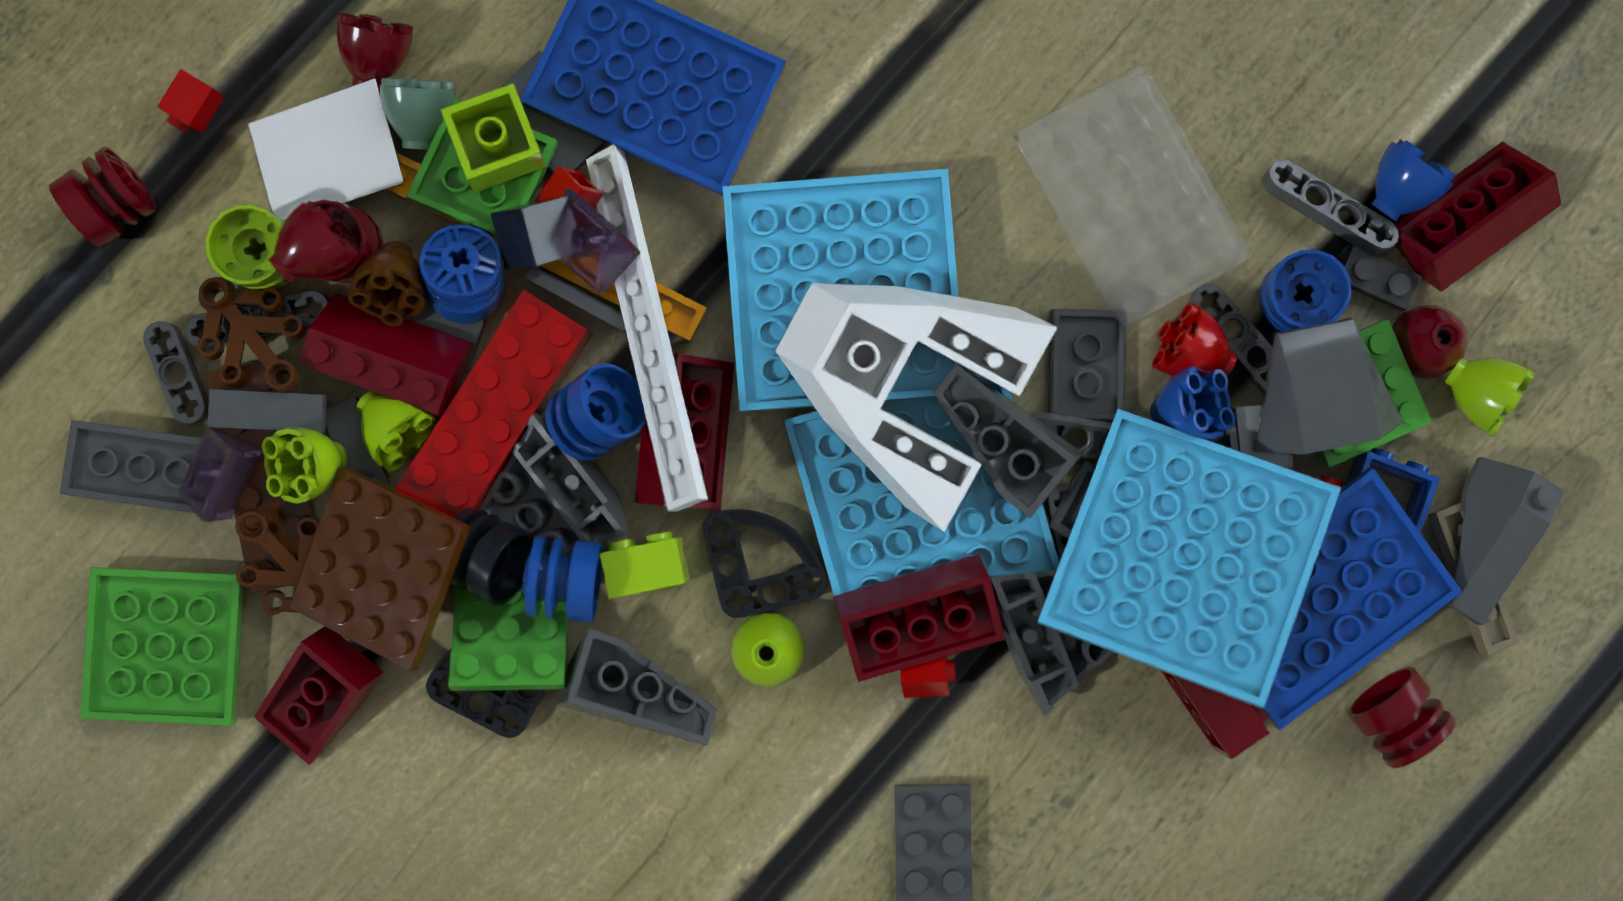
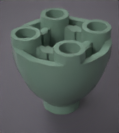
[380,78,456,149]

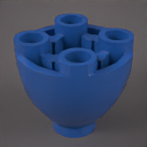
[1372,139,1455,221]
[1150,366,1235,440]

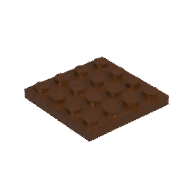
[289,467,471,671]

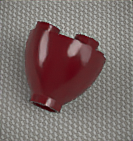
[337,13,414,91]
[268,200,359,283]
[1392,305,1468,379]

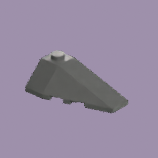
[933,363,1082,518]
[1448,457,1565,625]
[556,628,717,746]

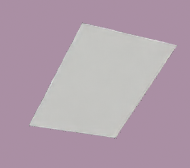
[248,79,404,221]

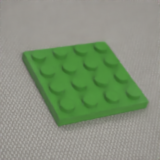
[80,567,245,726]

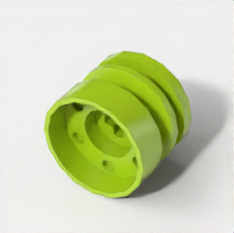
[205,205,288,291]

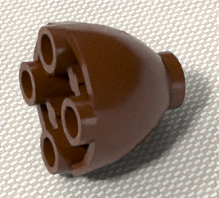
[348,241,427,326]

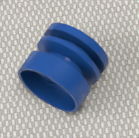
[420,224,506,324]
[1259,250,1351,332]
[545,363,646,461]
[523,536,603,623]

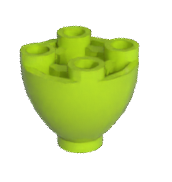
[1444,358,1536,437]
[357,391,436,473]
[262,427,347,504]
[731,612,805,687]

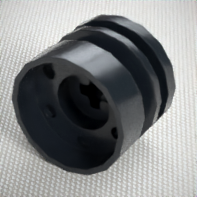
[450,507,534,606]

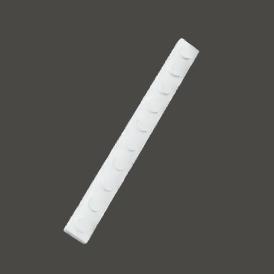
[586,144,708,512]

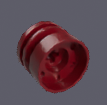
[49,146,156,248]
[312,199,384,284]
[1348,667,1456,768]

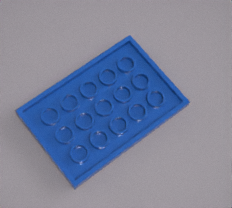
[520,0,786,196]
[1262,468,1462,730]

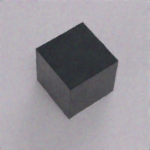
[490,196,583,269]

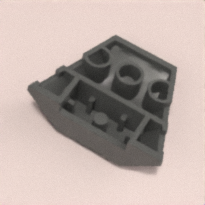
[1252,318,1403,454]
[479,413,629,555]
[989,570,1114,716]

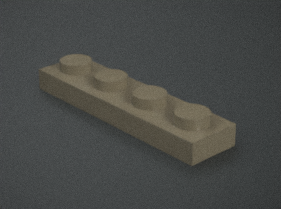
[1428,501,1519,656]

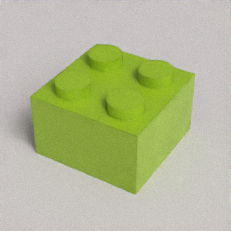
[441,83,546,193]
[600,532,690,599]

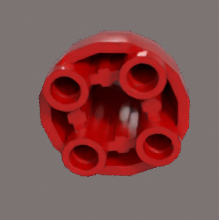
[1152,302,1237,377]

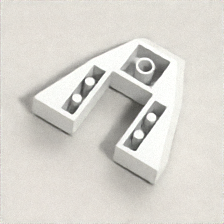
[776,283,1057,532]

